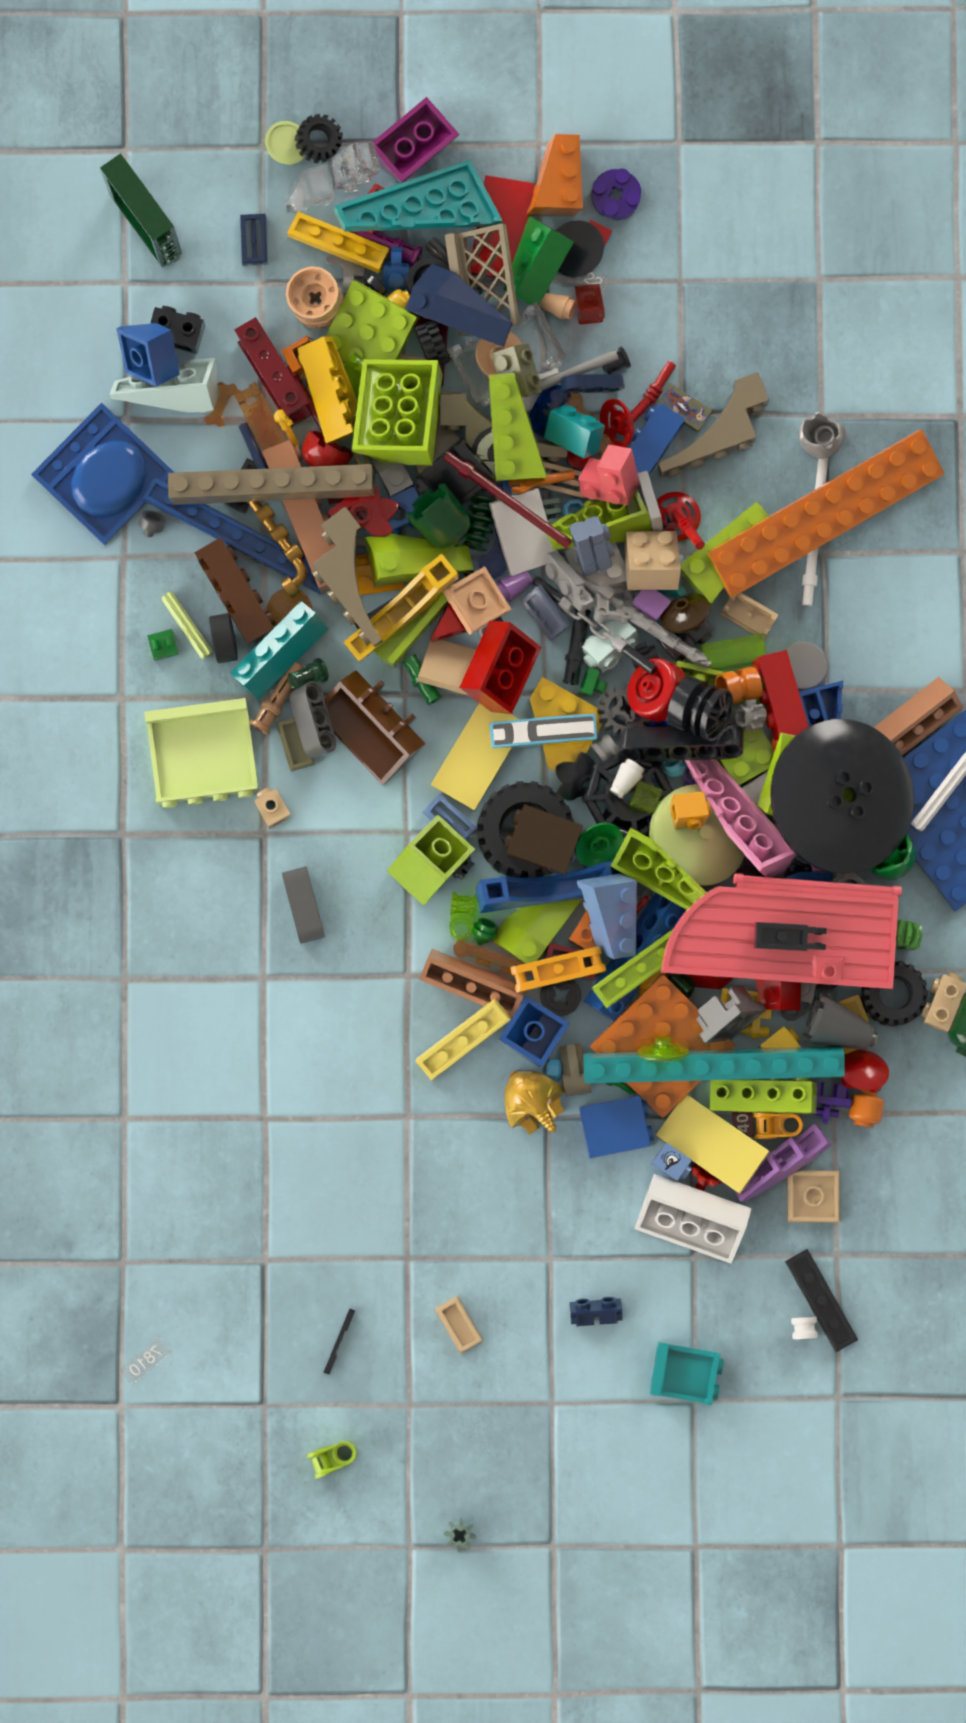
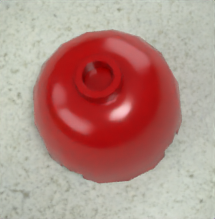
[302,430,354,467]

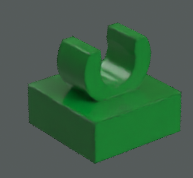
[147,629,179,661]
[578,667,608,697]

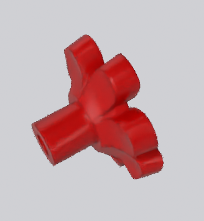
[691,1163,722,1191]

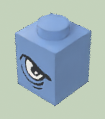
[651,1142,692,1182]

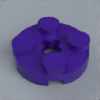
[591,168,641,220]

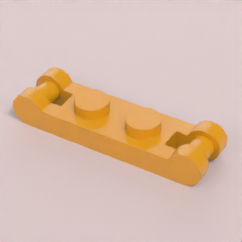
[510,946,607,993]

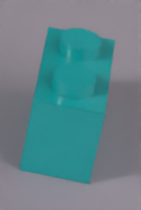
[544,405,605,458]

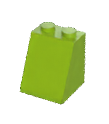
[387,815,475,906]

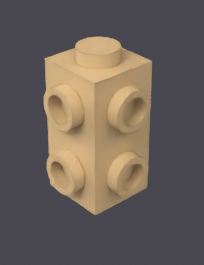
[920,972,966,1033]

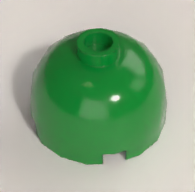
[869,833,916,880]

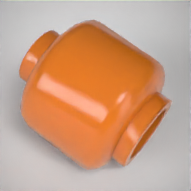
[849,1090,885,1128]

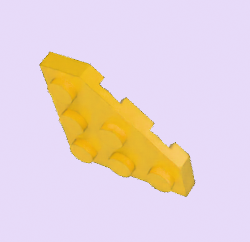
[529,677,604,772]

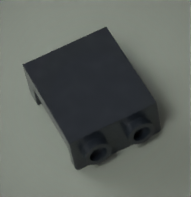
[416,437,495,505]

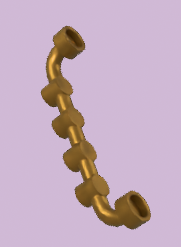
[247,501,307,598]

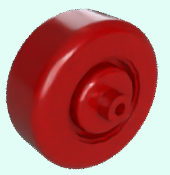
[627,658,686,722]

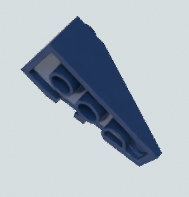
[405,264,513,347]

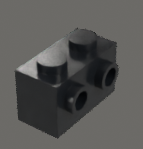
[150,306,205,354]

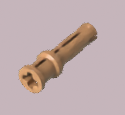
[249,662,306,735]

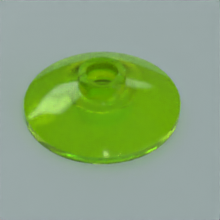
[637,1037,689,1061]

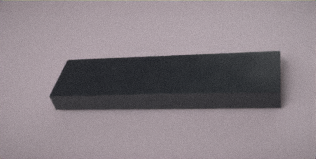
[784,1249,858,1352]

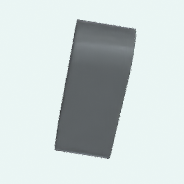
[289,681,337,759]
[282,866,325,944]

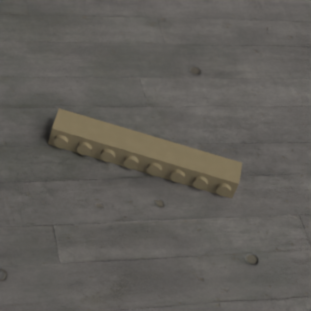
[168,464,375,505]

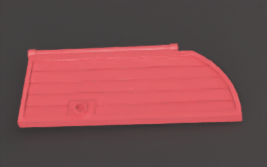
[661,874,902,989]

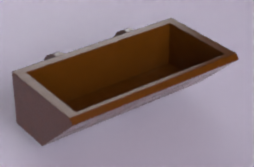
[325,670,426,785]

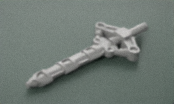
[576,571,712,668]

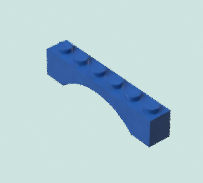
[475,861,632,913]

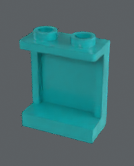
[649,1342,724,1405]

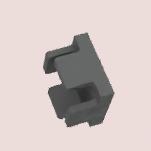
[696,986,766,1043]

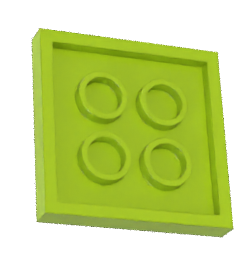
[326,280,420,372]

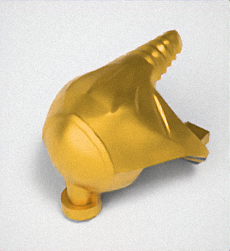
[504,1070,565,1135]

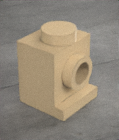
[254,787,292,829]

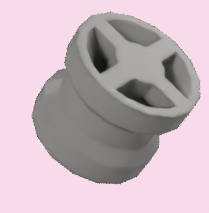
[590,734,618,762]

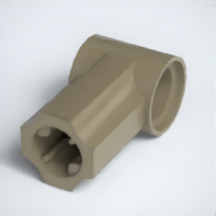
[559,1043,591,1097]

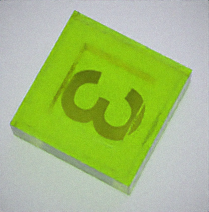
[629,781,663,815]

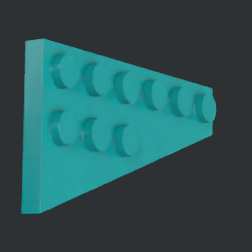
[334,159,502,232]

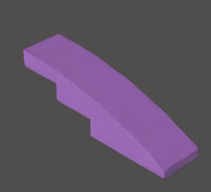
[733,1124,832,1203]

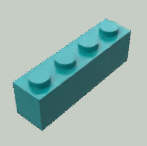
[230,601,329,701]

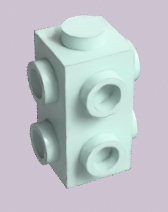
[582,619,640,674]

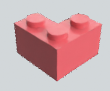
[578,445,639,506]

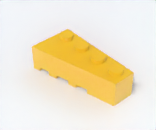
[298,336,358,443]

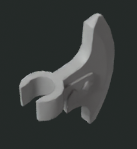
[326,255,367,293]

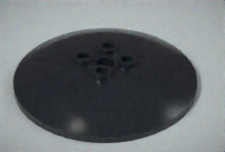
[770,719,914,874]

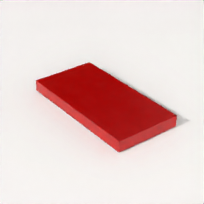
[470,175,535,278]

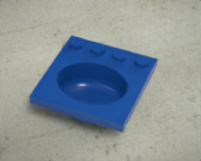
[31,402,174,546]

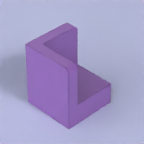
[632,590,671,623]

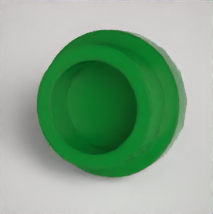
[472,918,497,945]

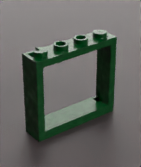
[100,153,182,267]

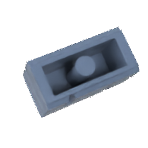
[569,516,615,576]

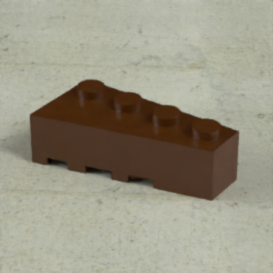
[194,537,276,647]

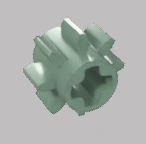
[444,1518,476,1552]

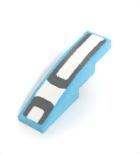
[489,714,597,748]

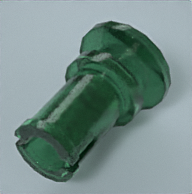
[287,658,329,689]

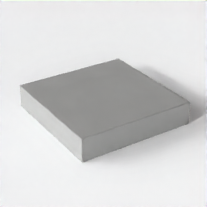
[637,471,663,531]

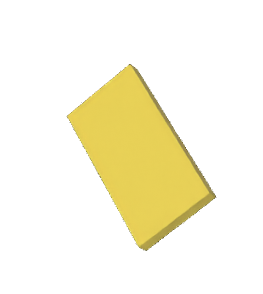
[431,703,520,811]
[656,1095,770,1194]

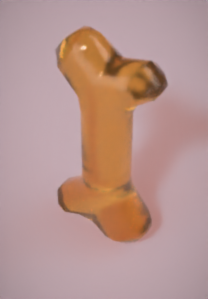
[204,381,238,427]

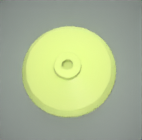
[265,121,306,165]

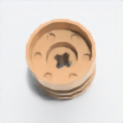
[286,266,344,329]

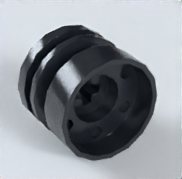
[667,676,733,741]

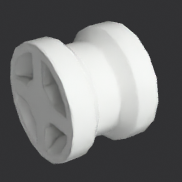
[791,1317,818,1339]

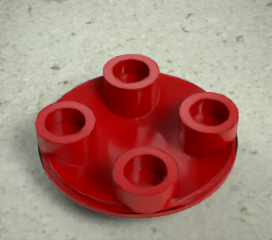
[841,1050,889,1093]

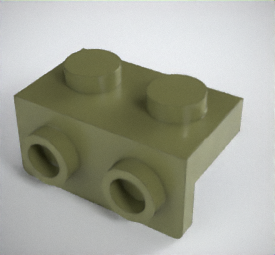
[491,343,542,398]

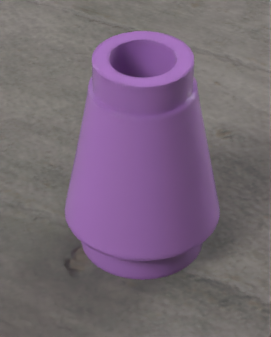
[496,571,533,602]

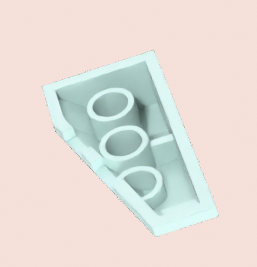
[109,358,218,413]

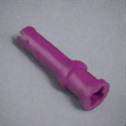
[350,231,423,267]

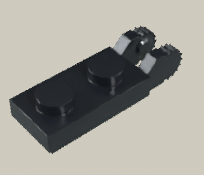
[754,922,827,951]

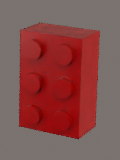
[459,621,542,714]

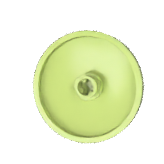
[649,784,745,887]

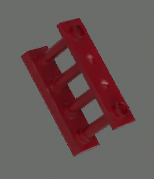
[234,317,311,428]

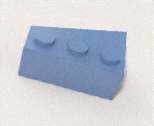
[577,874,637,959]

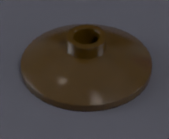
[661,594,710,633]

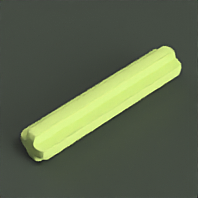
[162,592,213,659]

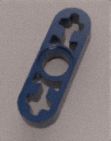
[560,374,625,393]

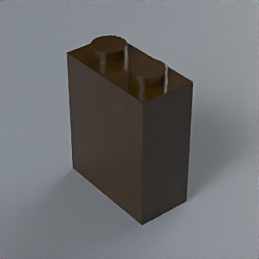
[504,805,583,876]

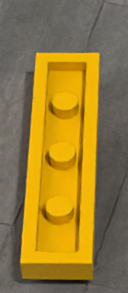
[287,212,390,273]

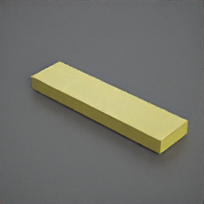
[415,998,511,1081]

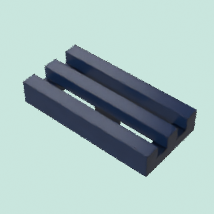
[240,214,268,266]

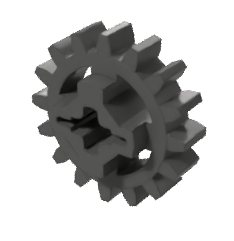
[597,684,651,737]

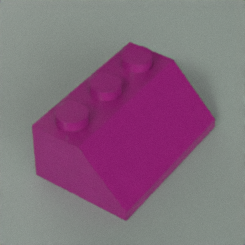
[369,97,459,183]

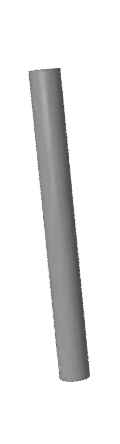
[525,350,619,398]

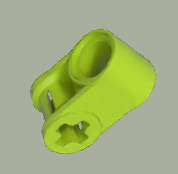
[306,1440,358,1479]

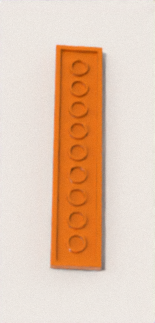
[707,429,945,597]

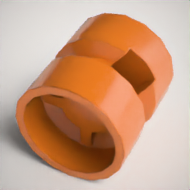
[715,666,762,704]

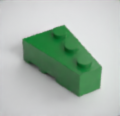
[503,216,574,308]

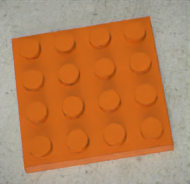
[590,973,735,1118]

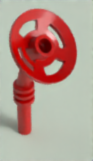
[600,361,676,448]
[656,492,705,550]

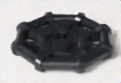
[582,755,674,839]

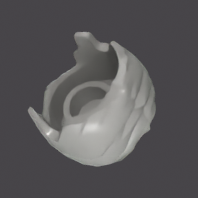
[798,412,846,459]

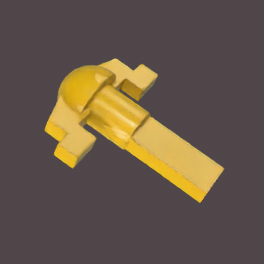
[273,409,299,446]

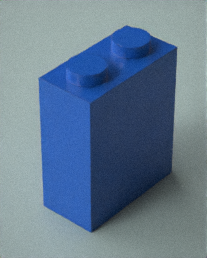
[579,1095,654,1159]

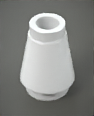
[610,759,644,798]

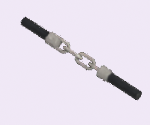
[533,576,657,675]

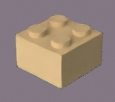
[623,531,681,590]

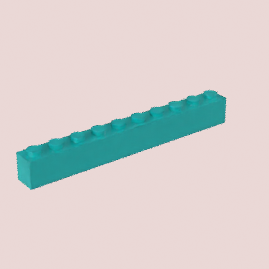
[583,1047,845,1083]

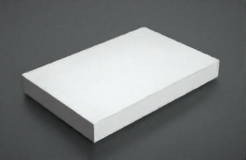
[489,487,555,576]

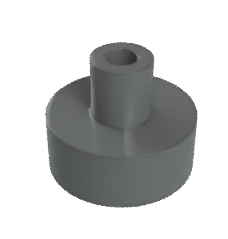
[139,511,166,537]

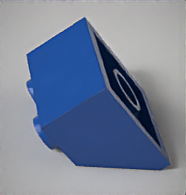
[116,323,180,387]
[499,996,570,1067]

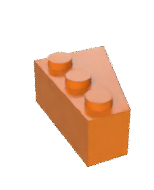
[527,134,583,217]

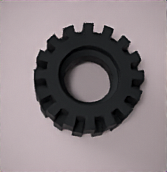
[295,114,343,163]
[415,320,450,366]

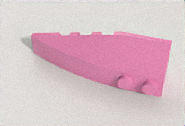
[685,759,796,878]

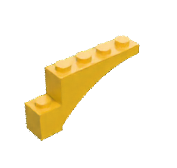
[343,554,458,663]

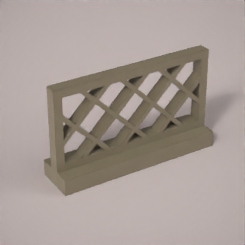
[445,223,520,337]

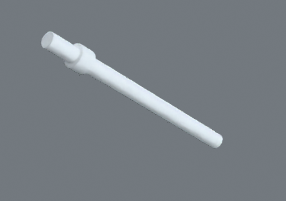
[802,458,829,607]

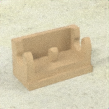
[720,593,779,641]

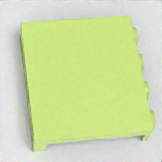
[144,698,259,808]

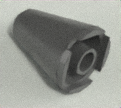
[803,993,877,1050]

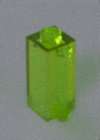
[700,634,766,670]

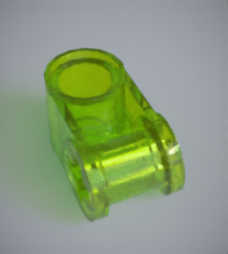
[449,892,477,943]

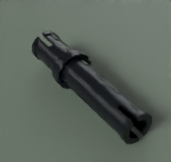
[562,608,591,686]

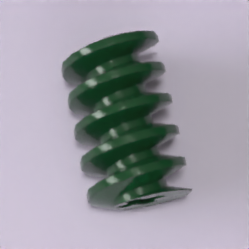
[463,495,496,552]

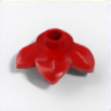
[349,486,399,536]

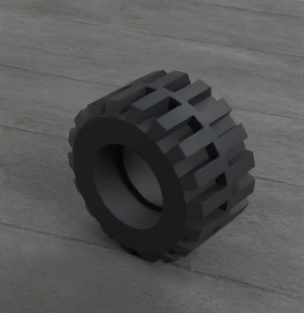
[861,961,928,1027]

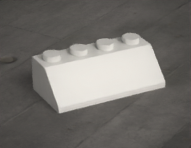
[634,1174,752,1263]

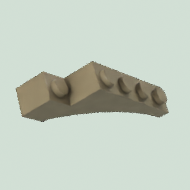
[657,372,769,478]
[440,392,567,461]
[311,507,383,647]

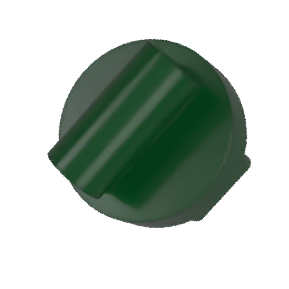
[668,974,694,999]

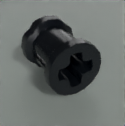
[602,346,631,374]

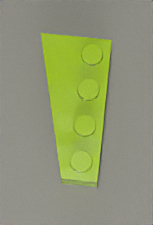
[489,373,547,481]
[680,502,769,608]

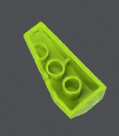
[611,828,707,910]

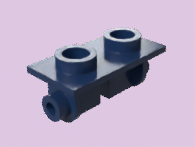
[569,1297,623,1327]

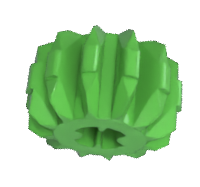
[896,920,923,951]

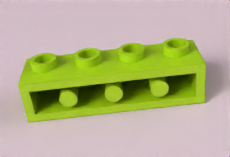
[710,1077,817,1114]

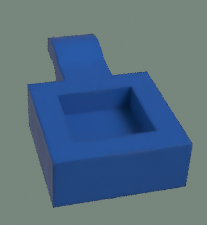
[383,246,409,291]

